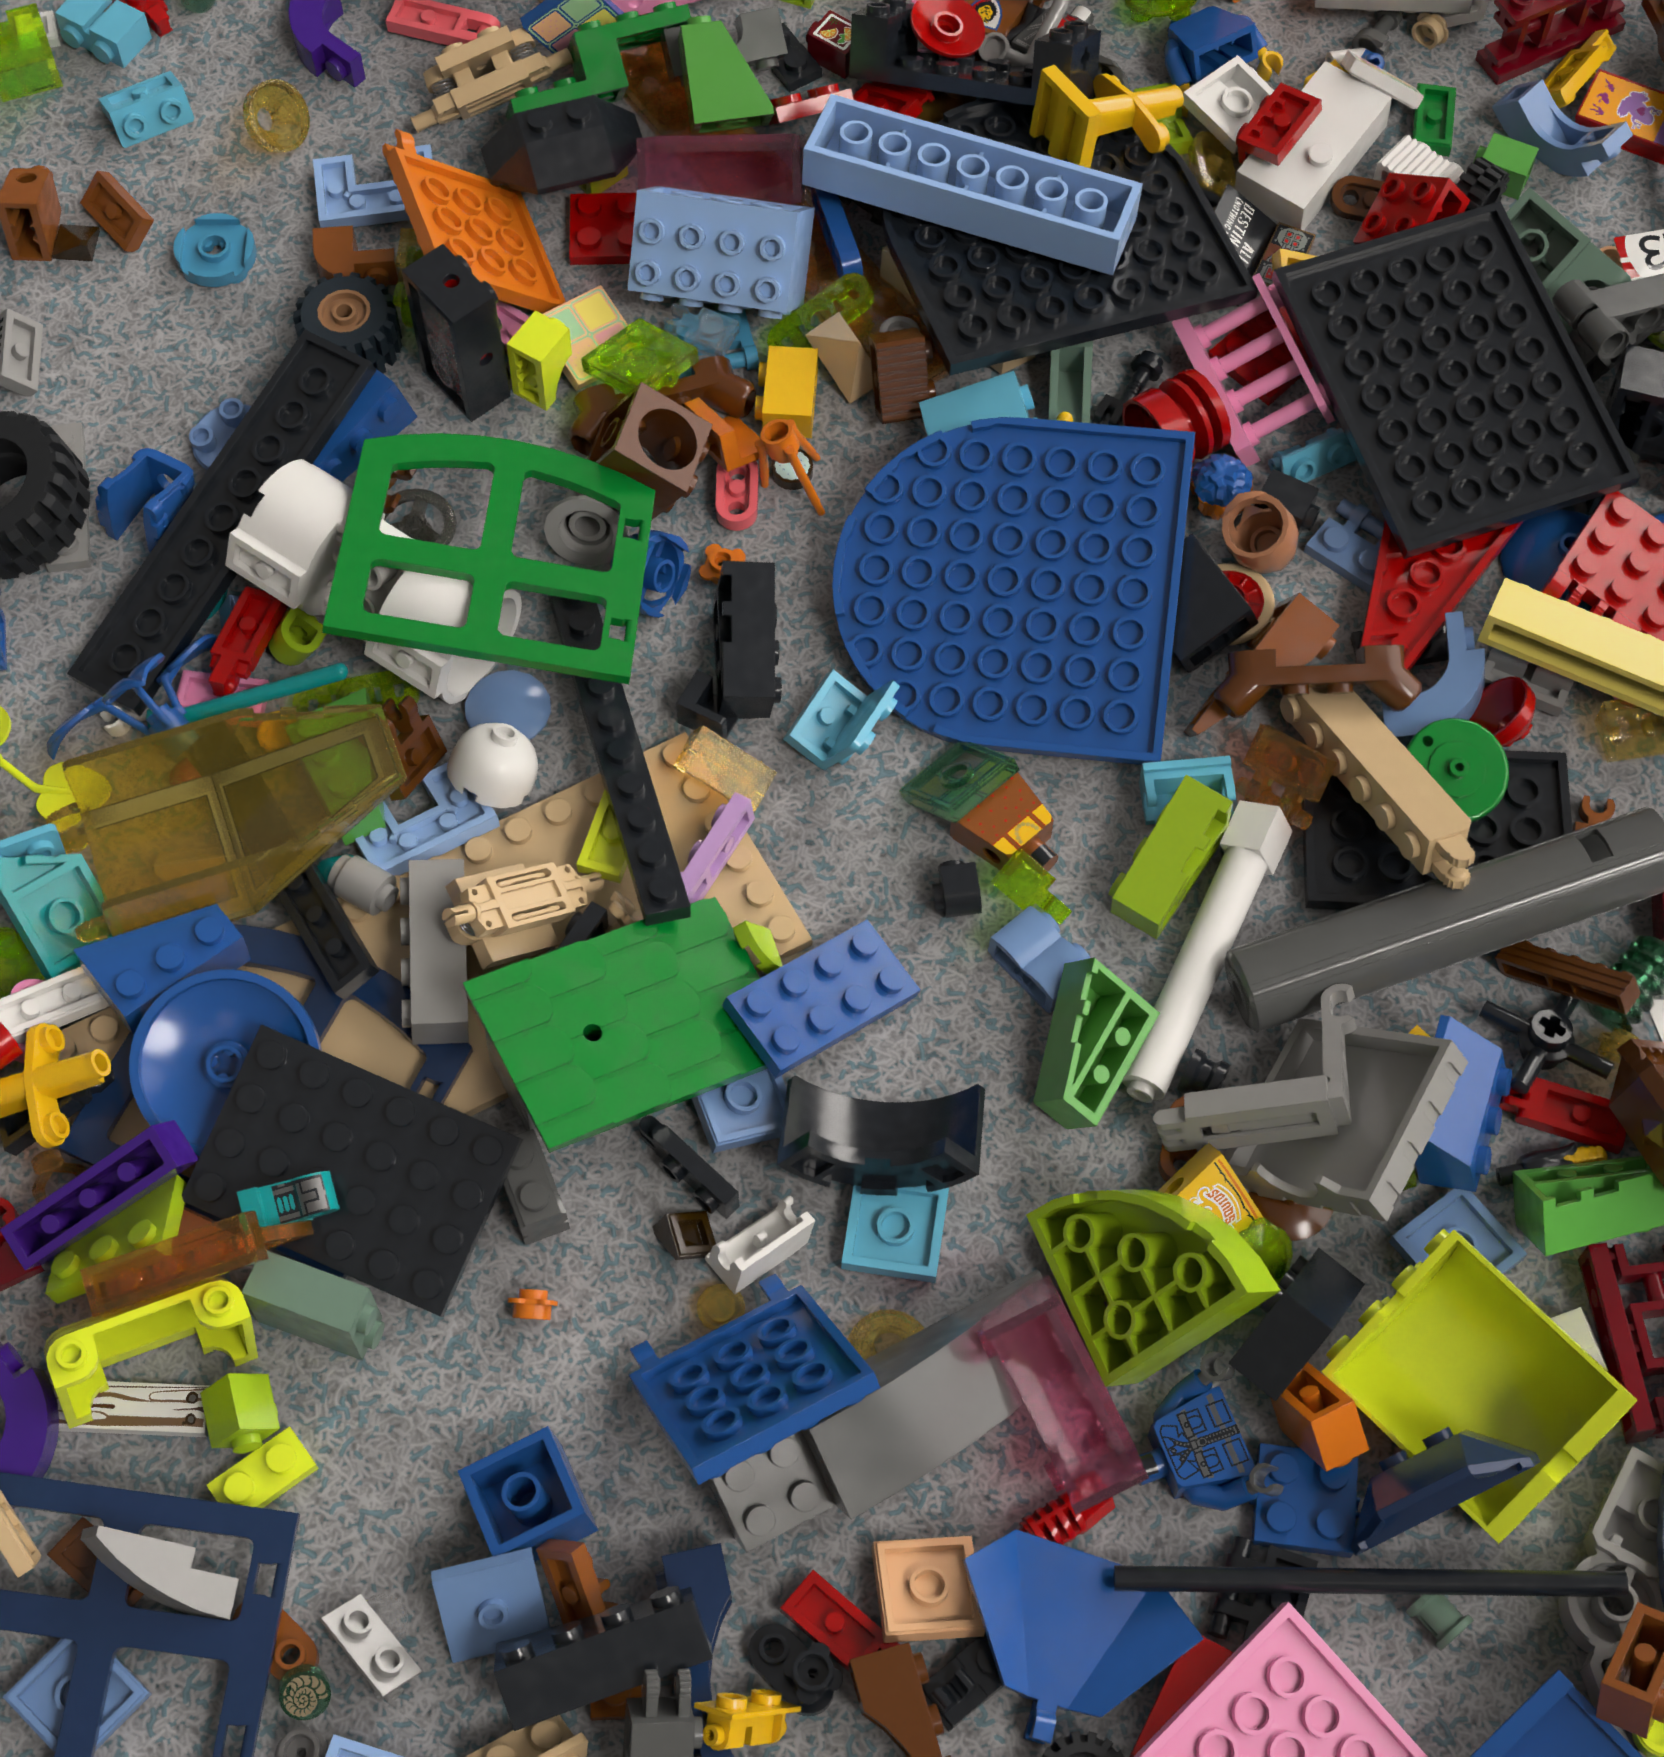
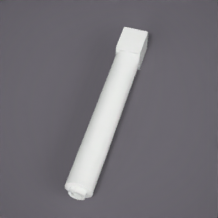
[1122,800,1293,1103]

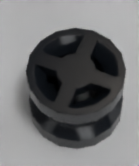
[1177,1049,1231,1093]

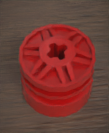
[1122,369,1231,463]

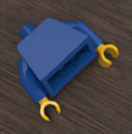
[1164,6,1283,118]

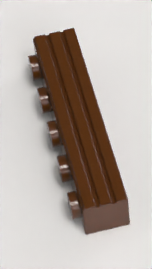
[1495,940,1641,1015]

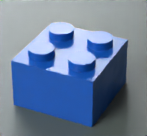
[458,1426,599,1562]

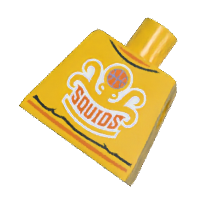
[1158,1143,1269,1239]

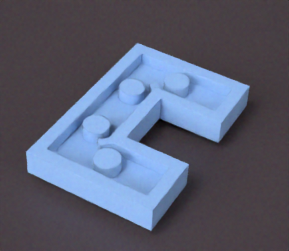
[313,144,433,228]
[355,762,500,876]

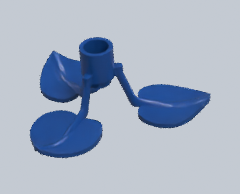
[47,634,217,760]

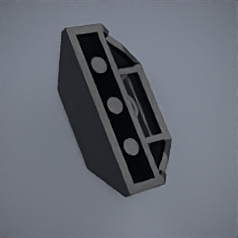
[481,95,645,195]

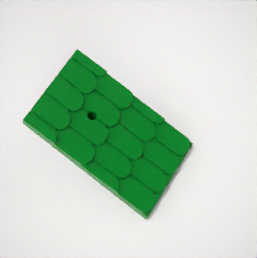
[463,897,768,1153]

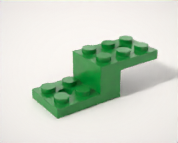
[506,1,691,121]

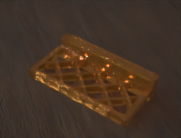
[80,1211,314,1318]

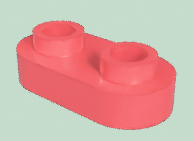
[715,460,759,531]

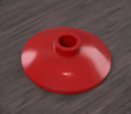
[910,0,985,58]

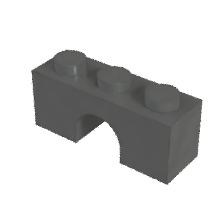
[660,6,788,87]

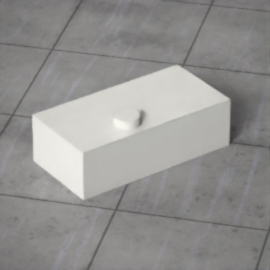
[1235,61,1392,232]

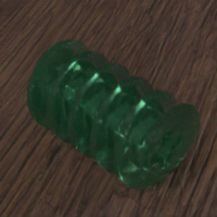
[1586,936,1664,1035]

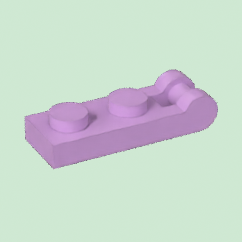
[680,792,755,904]

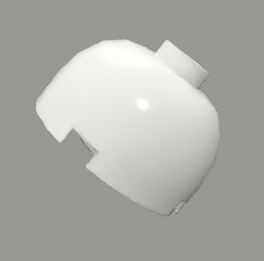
[447,723,538,808]

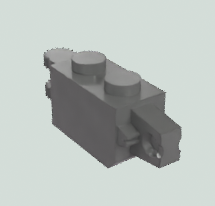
[623,1668,703,1757]

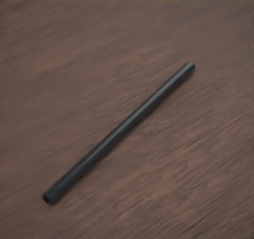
[1114,1565,1629,1597]

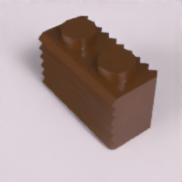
[868,327,936,424]

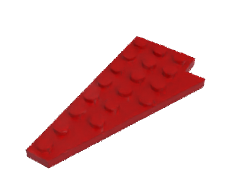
[1359,518,1523,671]

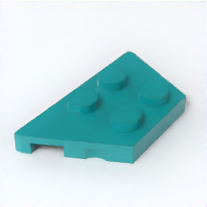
[0,854,124,980]

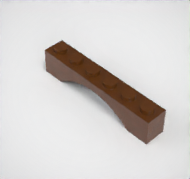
[848,1642,951,1757]

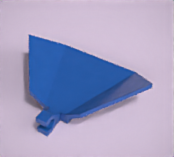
[962,1529,1204,1745]

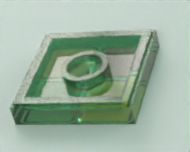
[899,742,1020,823]

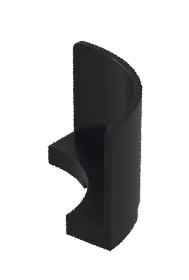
[776,1076,985,1196]

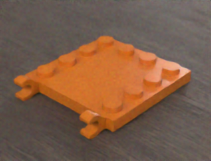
[382,129,566,313]

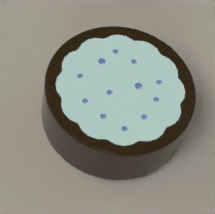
[771,449,813,490]

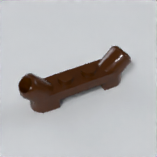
[568,356,756,456]
[1214,645,1422,718]

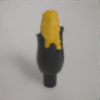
[1496,1142,1607,1186]

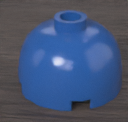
[610,530,691,618]

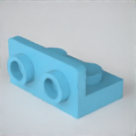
[98,71,194,148]

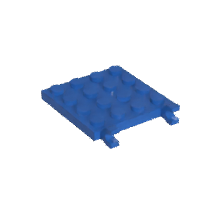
[629,1274,880,1485]

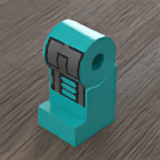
[237,1171,340,1236]

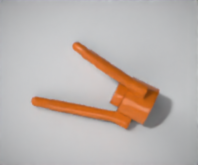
[754,419,825,516]

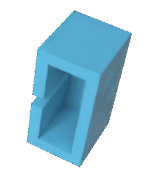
[55,0,152,68]

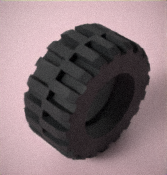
[0,411,91,580]

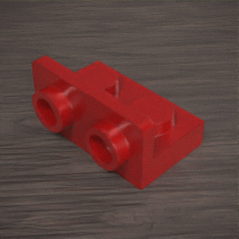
[1236,83,1322,166]

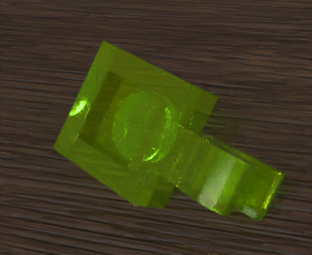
[990,848,1072,925]

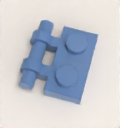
[1304,498,1383,594]

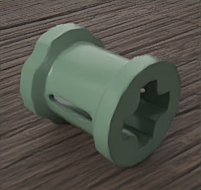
[1405,1595,1474,1651]

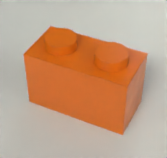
[1270,1362,1369,1472]

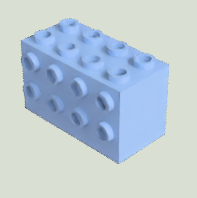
[627,186,815,319]

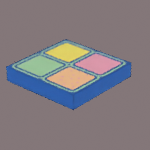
[520,0,624,54]

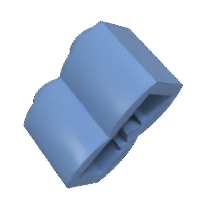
[988,906,1090,1014]

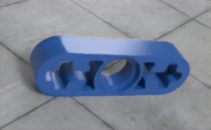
[811,187,863,284]

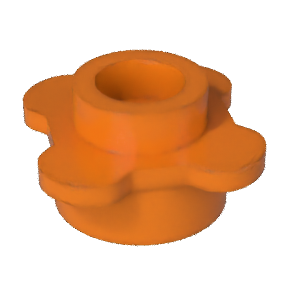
[699,544,746,584]
[508,1289,558,1320]

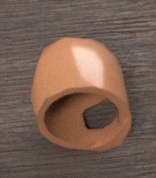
[1222,490,1299,574]

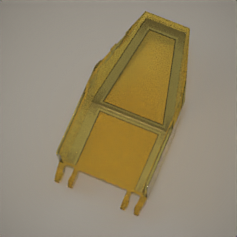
[46,704,407,944]

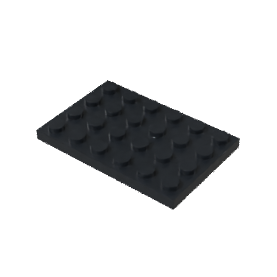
[1300,743,1573,910]
[182,1024,523,1317]

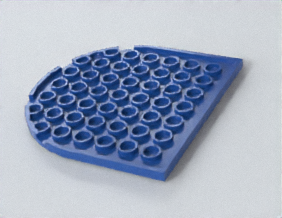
[832,417,1195,765]

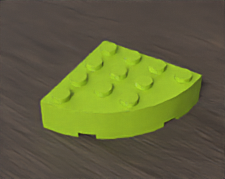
[1026,1189,1281,1387]

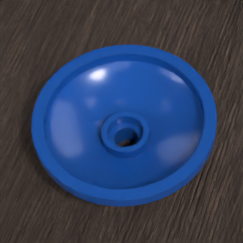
[1500,509,1592,611]

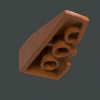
[1184,593,1340,737]

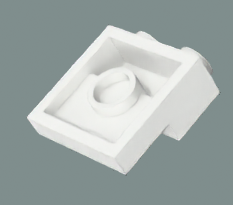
[1183,55,1274,154]

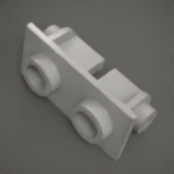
[320,1594,422,1703]

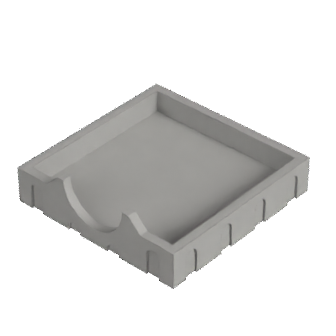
[1225,1018,1468,1222]

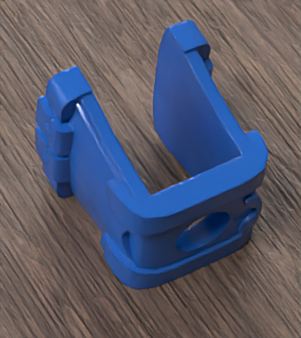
[95,448,195,552]

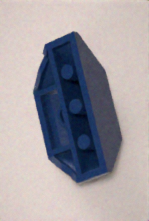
[1351,1427,1541,1556]

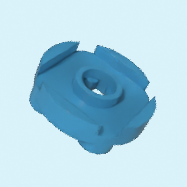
[173,213,257,287]

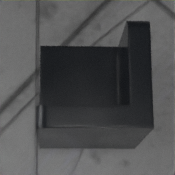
[676,670,738,744]

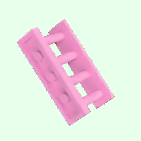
[1172,273,1335,467]

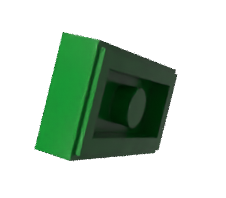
[1411,83,1456,157]

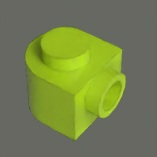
[268,607,326,666]

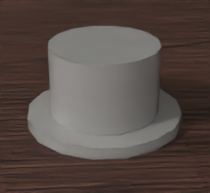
[544,489,629,565]

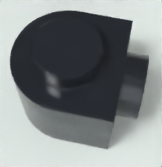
[932,860,982,918]

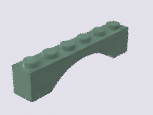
[1048,341,1093,423]

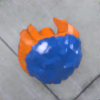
[1189,453,1253,520]

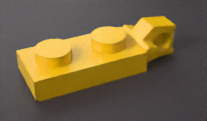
[1544,29,1617,108]

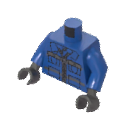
[1130,1351,1284,1511]

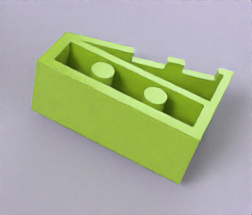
[1108,775,1233,940]

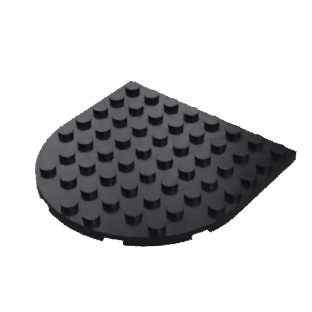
[881,98,1258,376]

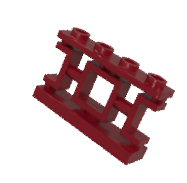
[1475,0,1626,85]
[1578,1243,1664,1444]

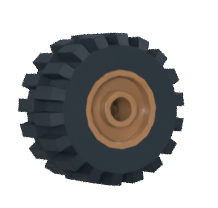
[293,272,402,374]

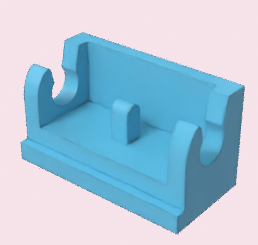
[1139,756,1236,825]

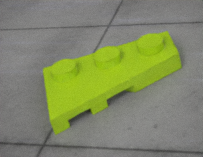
[45,1174,187,1304]

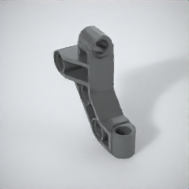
[1552,273,1664,383]

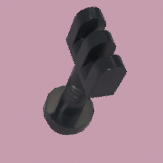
[1092,350,1163,426]

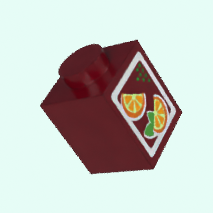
[806,10,851,79]

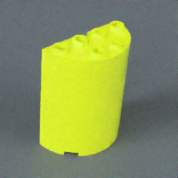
[1321,1229,1638,1544]

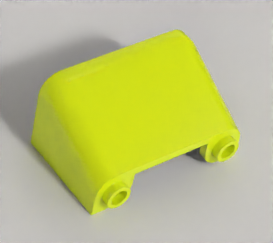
[44,1274,258,1429]

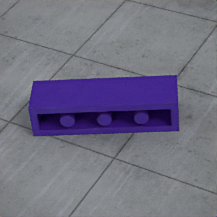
[0,1120,199,1270]

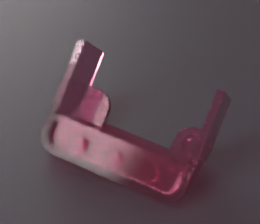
[636,133,806,205]
[976,1275,1149,1514]

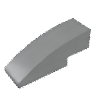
[81,1525,239,1620]

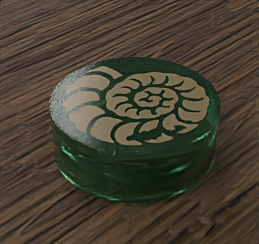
[278,1664,331,1720]

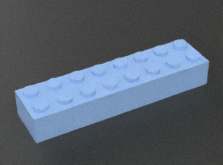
[802,94,1143,275]

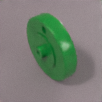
[1406,718,1509,823]

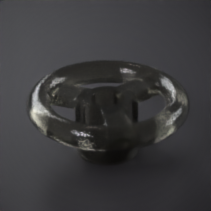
[384,489,457,545]

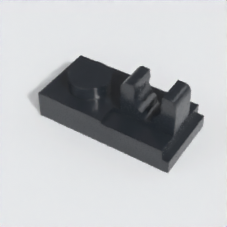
[771,23,822,93]
[922,1633,1003,1732]

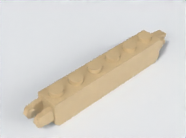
[1279,687,1475,890]

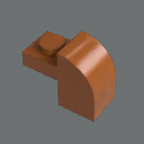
[312,225,399,287]

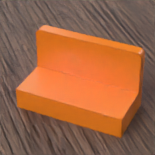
[684,397,761,472]

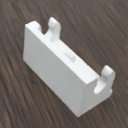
[705,1196,815,1295]

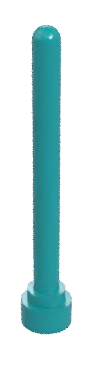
[146,663,348,742]

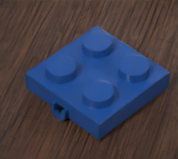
[1249,1443,1360,1558]

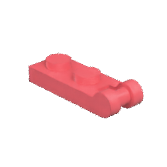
[385,0,501,46]

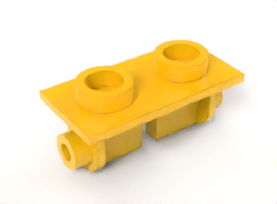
[694,1689,801,1751]

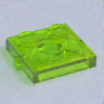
[581,318,699,395]

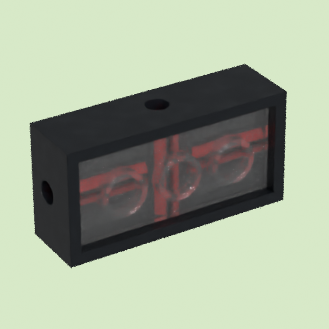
[402,244,511,422]

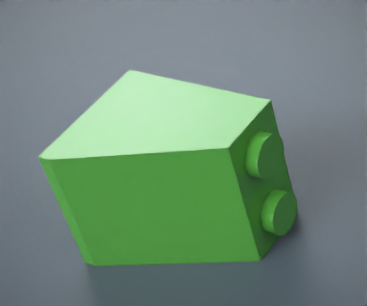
[678,15,774,135]

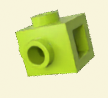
[200,1373,280,1454]

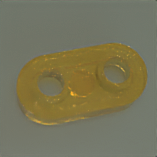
[1188,131,1236,195]

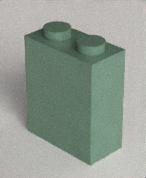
[241,1249,385,1361]

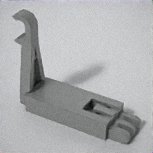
[1153,984,1357,1152]

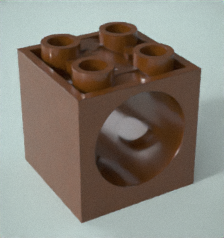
[587,382,713,520]

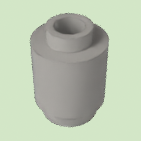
[327,854,399,916]

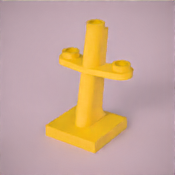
[1029,65,1184,168]
[0,1023,111,1148]

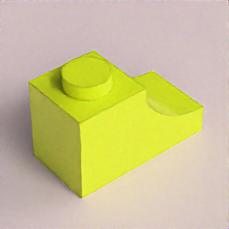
[506,310,572,411]

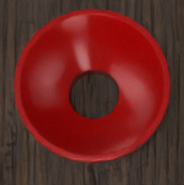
[1469,676,1536,747]

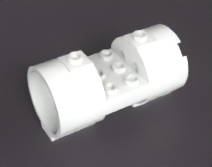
[225,459,522,704]

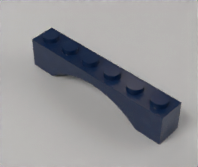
[655,1543,734,1757]

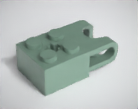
[1506,187,1632,334]

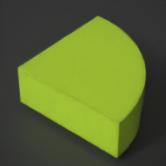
[733,920,783,974]

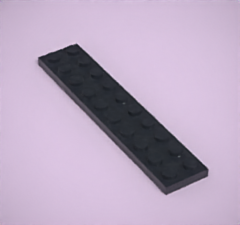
[67,329,376,717]

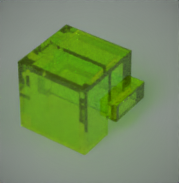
[0,3,63,102]

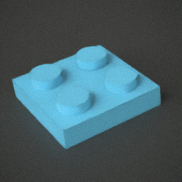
[841,1185,949,1283]

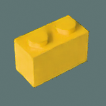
[755,346,818,438]

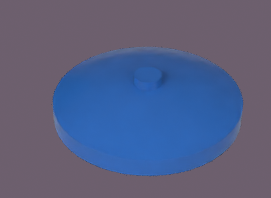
[129,969,322,1156]

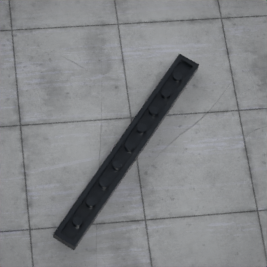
[548,595,691,926]

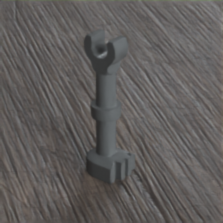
[1352,10,1404,58]

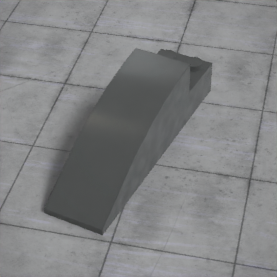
[707,1270,1078,1553]

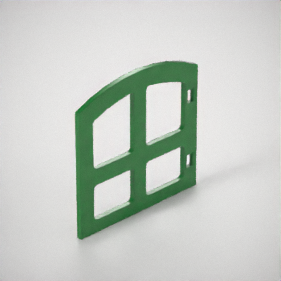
[322,433,655,685]

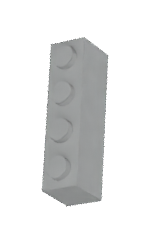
[400,859,469,1045]

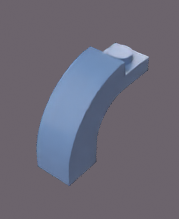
[1492,79,1633,177]
[1382,611,1485,747]

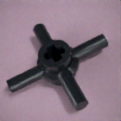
[1479,994,1615,1094]

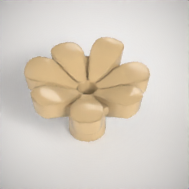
[605,890,643,933]

